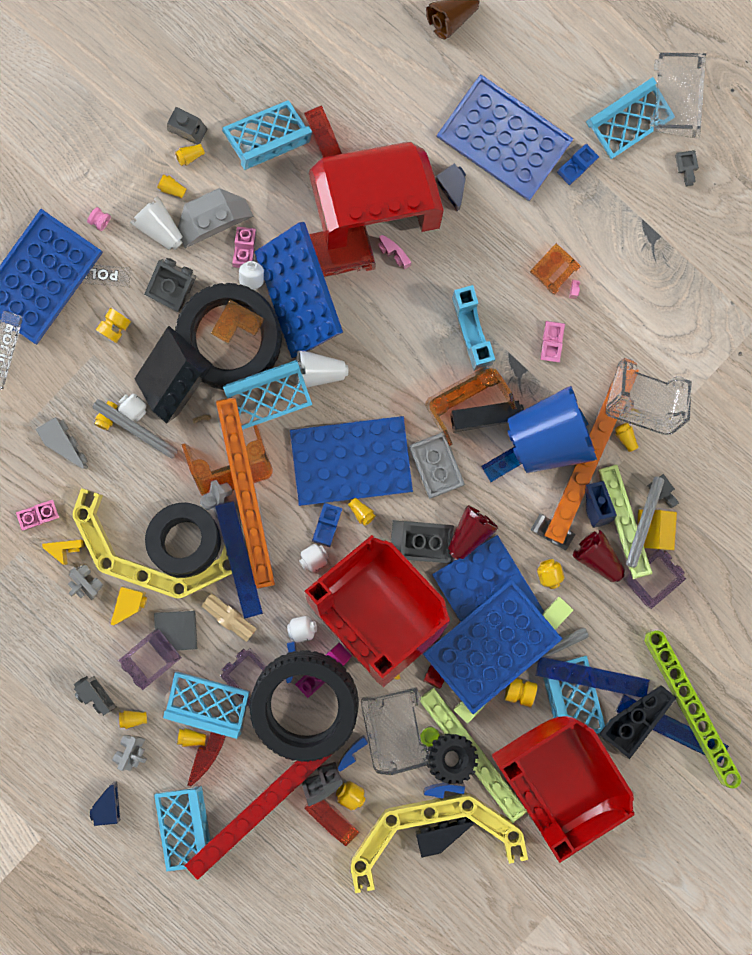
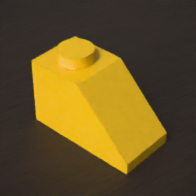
[111,586,147,625]

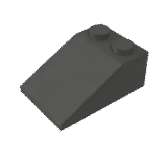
[391,520,454,563]

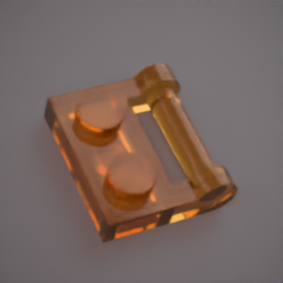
[530,243,581,295]

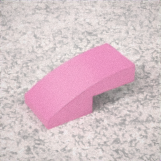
[540,321,565,362]

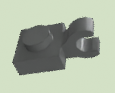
[675,150,699,187]
[647,474,679,508]

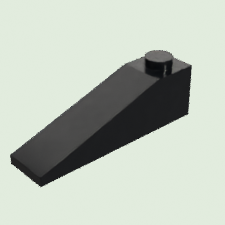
[599,685,677,759]

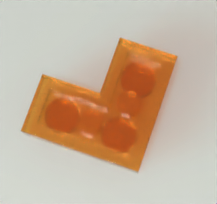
[211,300,264,344]

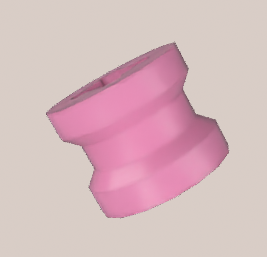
[87,207,111,231]

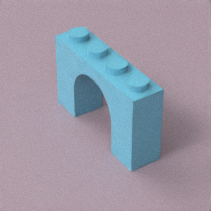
[452,285,495,371]

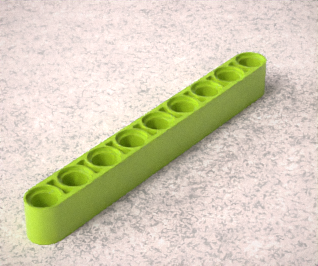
[644,630,741,789]

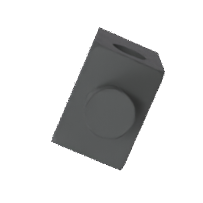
[167,107,208,145]

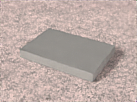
[409,432,465,499]

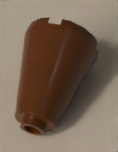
[426,0,480,40]

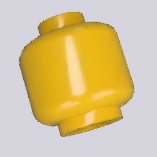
[537,559,565,589]
[336,781,366,810]

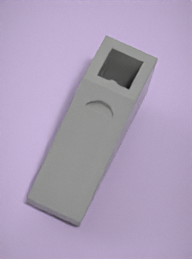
[36,417,88,469]

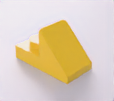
[42,540,85,565]

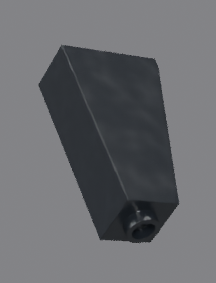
[450,400,524,433]

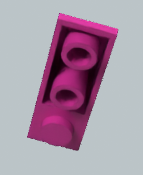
[295,642,352,698]

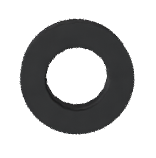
[145,502,221,578]

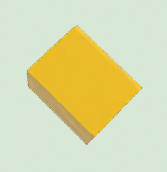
[637,509,677,550]

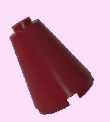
[448,505,498,560]
[573,530,625,582]

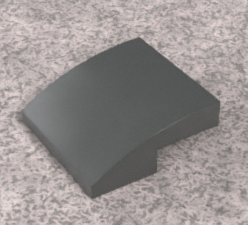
[154,610,198,652]
[302,762,343,806]

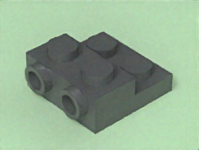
[144,258,197,312]
[74,676,117,716]

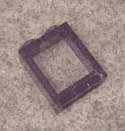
[623,549,686,609]
[118,628,182,690]
[220,648,267,707]

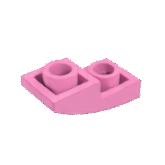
[232,227,256,268]
[378,235,411,269]
[16,500,59,531]

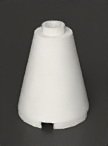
[130,196,183,250]
[295,351,348,389]

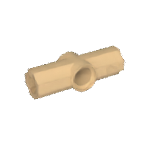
[201,593,257,642]

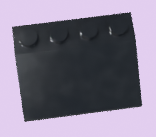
[134,326,213,424]

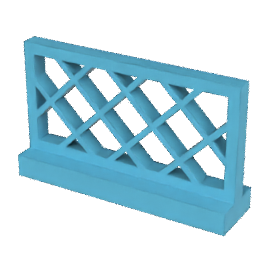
[585,77,674,159]
[222,100,312,170]
[223,360,312,429]
[540,656,605,734]
[163,671,250,739]
[154,786,211,872]

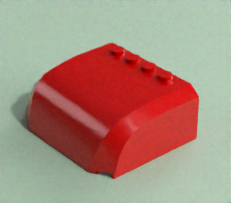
[309,142,444,250]
[304,535,450,688]
[492,716,635,863]

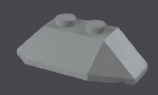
[178,188,254,248]

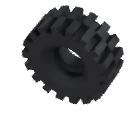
[426,734,479,785]

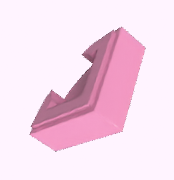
[569,279,580,299]

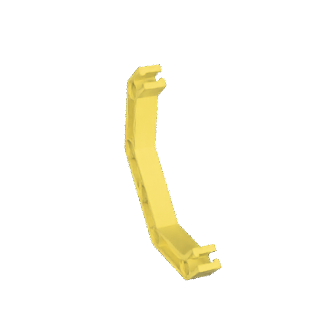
[73,488,247,599]
[351,793,528,893]

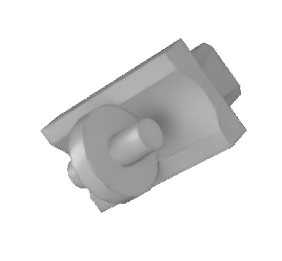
[200,480,232,518]
[68,564,103,600]
[113,735,147,771]

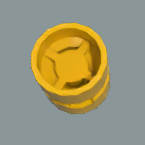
[96,308,131,344]
[504,678,537,708]

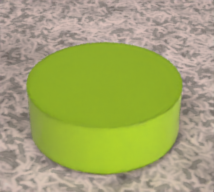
[421,727,440,747]

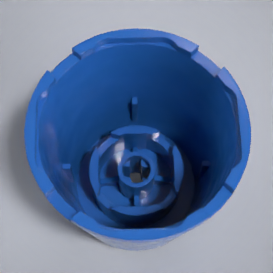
[507,386,597,473]

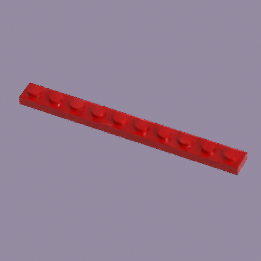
[184,755,331,880]

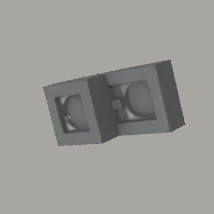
[531,514,576,550]

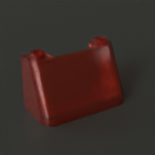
[309,225,376,277]

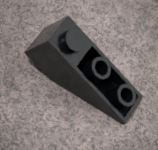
[416,817,474,858]

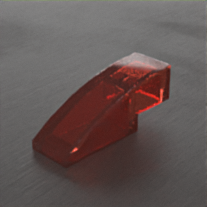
[304,105,342,157]
[187,732,227,787]
[304,799,360,846]

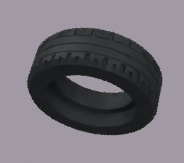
[175,283,282,390]
[249,650,359,762]

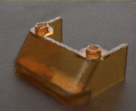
[425,367,517,446]
[181,420,273,496]

